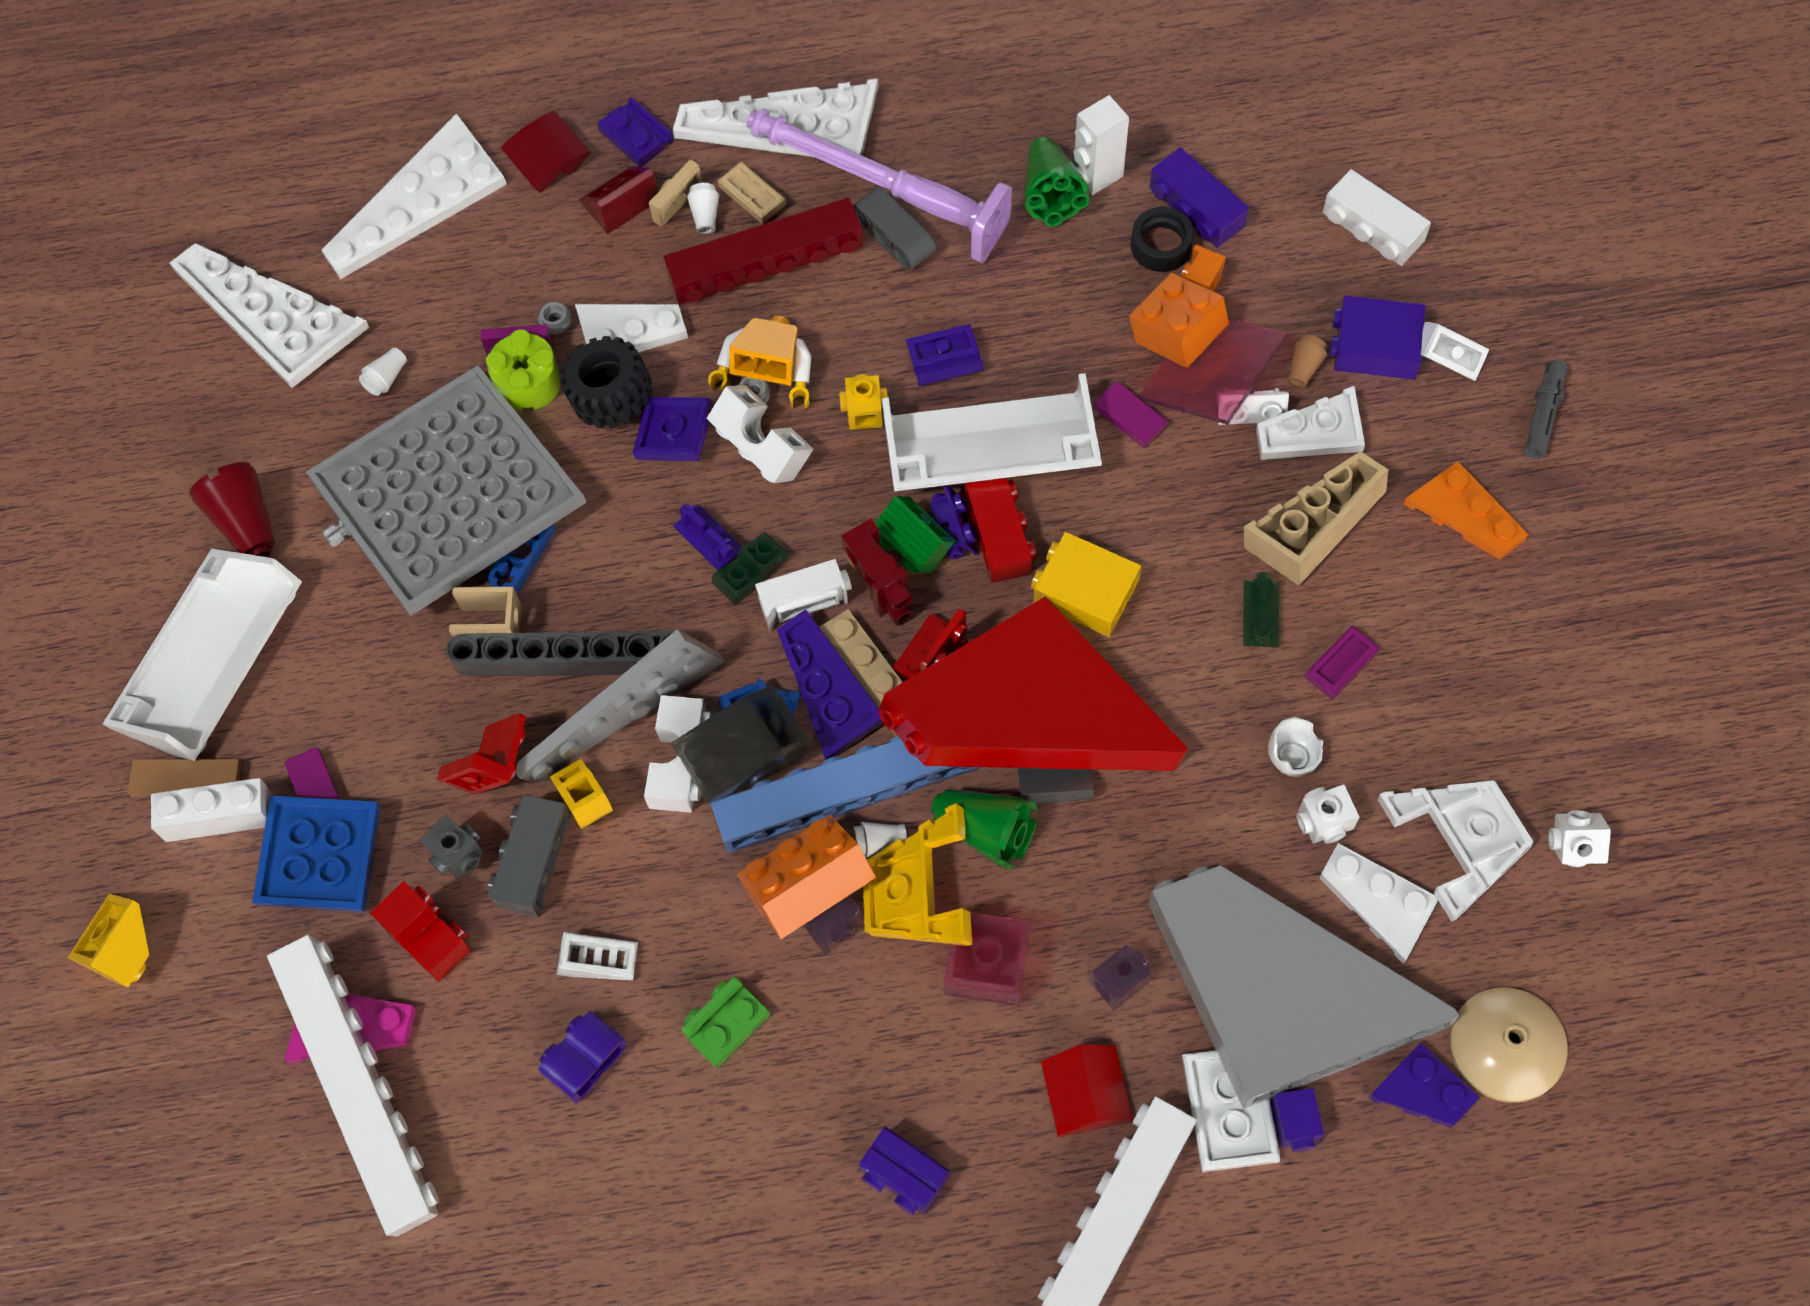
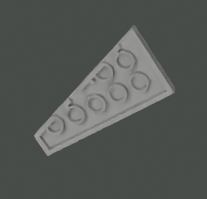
[516,629,725,783]

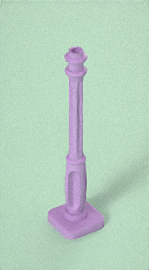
[747,108,1012,263]

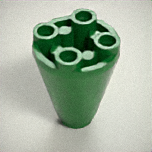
[1024,137,1090,227]

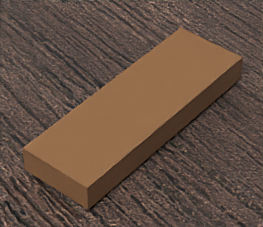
[127,759,242,797]

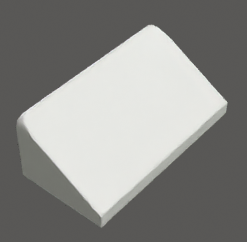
[1421,322,1489,381]

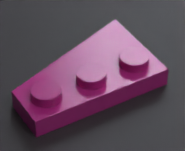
[284,995,417,1064]

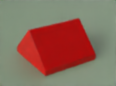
[1041,1044,1134,1138]

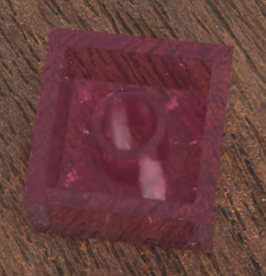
[944,912,1031,1007]

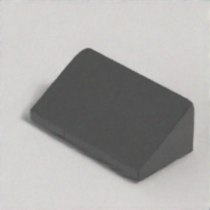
[1018,768,1094,803]

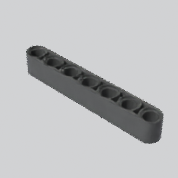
[446,631,674,677]

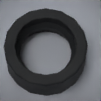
[1130,206,1194,272]

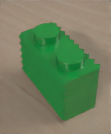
[875,496,956,574]

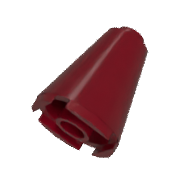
[189,462,275,557]

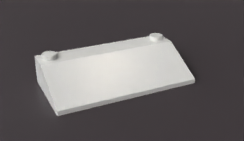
[882,373,1102,492]
[103,548,302,761]

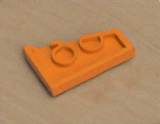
[1403,461,1529,560]

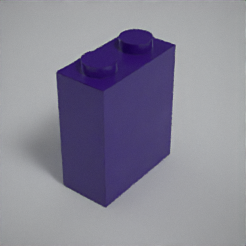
[1329,295,1425,380]

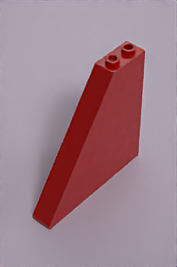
[878,597,1188,771]

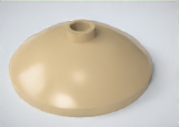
[1450,987,1568,1103]

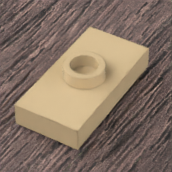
[649,159,702,227]
[718,162,786,224]

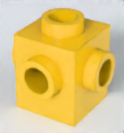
[839,374,887,430]

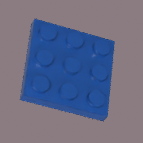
[252,796,381,912]

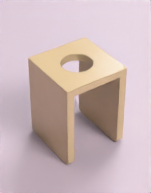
[449,587,522,637]

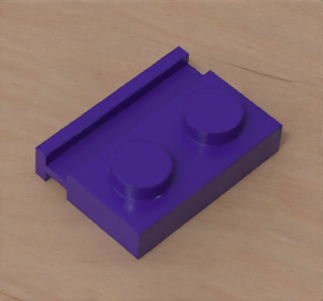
[597,97,674,167]
[906,324,983,386]

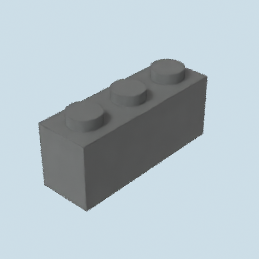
[488,794,571,918]

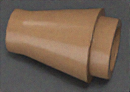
[1287,335,1327,388]

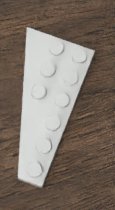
[322,114,507,279]

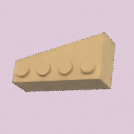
[1244,451,1389,585]

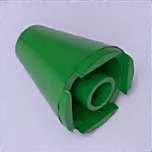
[931,789,1037,870]

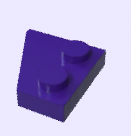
[1368,1043,1480,1128]

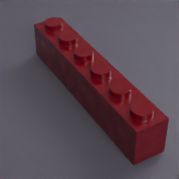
[663,197,864,305]

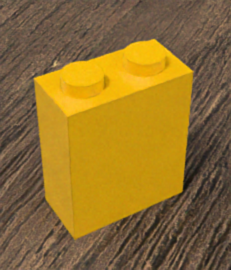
[1031,532,1142,637]

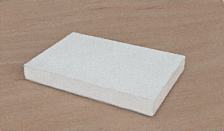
[1182,1050,1280,1172]

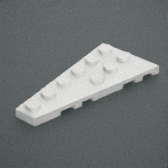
[673,79,879,157]
[170,244,369,388]

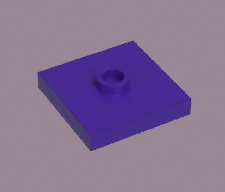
[633,397,714,461]

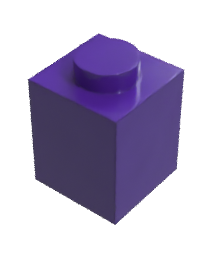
[1271,1088,1324,1152]

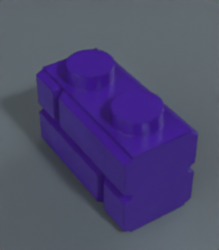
[859,1126,951,1215]

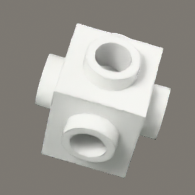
[1297,785,1360,844]
[1548,810,1611,867]

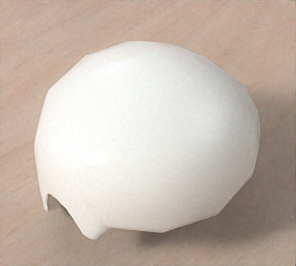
[1267,717,1323,777]

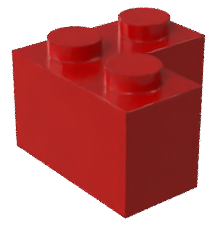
[370,881,471,983]

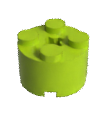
[486,330,560,411]

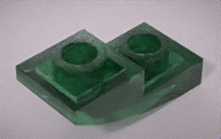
[712,532,788,605]

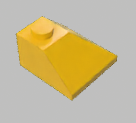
[67,894,149,988]

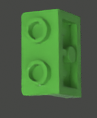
[681,976,771,1069]

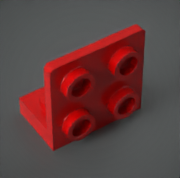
[892,608,969,681]
[437,713,526,795]

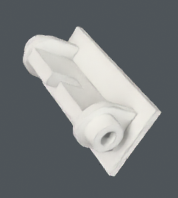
[1217,388,1289,425]

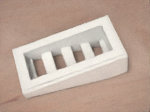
[556,932,638,980]

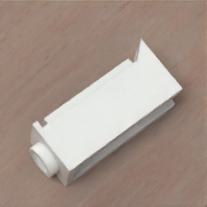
[755,559,852,632]

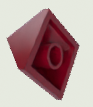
[579,166,658,234]

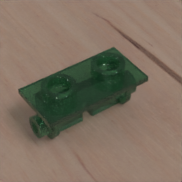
[1243,572,1279,648]

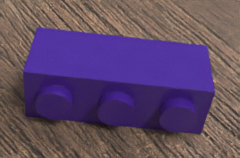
[1150,147,1249,248]

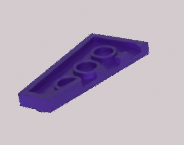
[777,609,883,760]

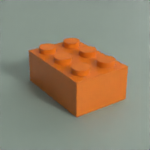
[736,815,876,939]

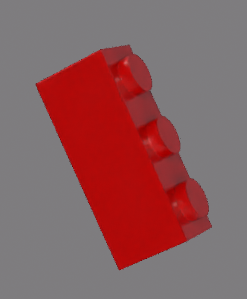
[964,478,1036,583]

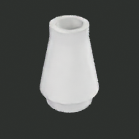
[687,183,719,234]
[359,348,407,396]
[852,822,907,858]

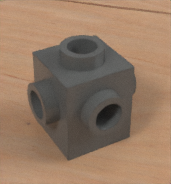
[419,814,484,880]

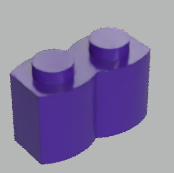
[538,1011,627,1104]

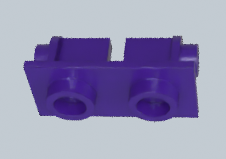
[930,485,978,559]
[673,503,744,572]

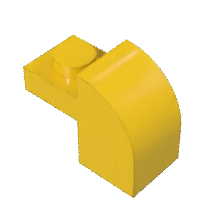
[550,759,613,829]

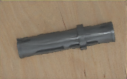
[1524,360,1568,459]

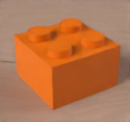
[1129,272,1229,368]

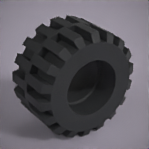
[560,336,653,429]

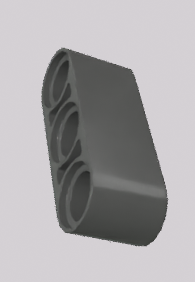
[853,187,937,271]

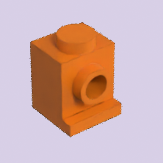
[1181,245,1226,292]

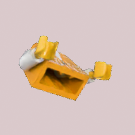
[708,315,811,409]

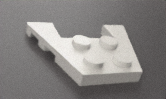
[1378,780,1534,922]

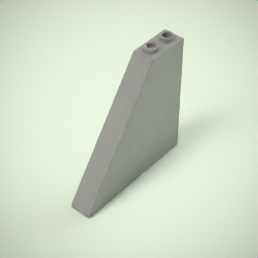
[1148,865,1459,1109]

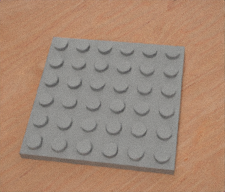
[306,365,587,616]

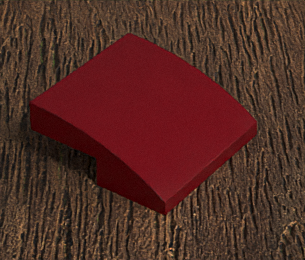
[500,110,592,193]

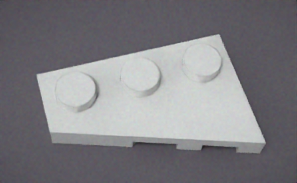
[575,304,688,352]
[1256,386,1365,460]
[1319,843,1438,964]

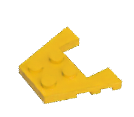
[863,803,972,946]

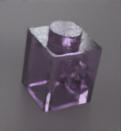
[1090,945,1151,1010]

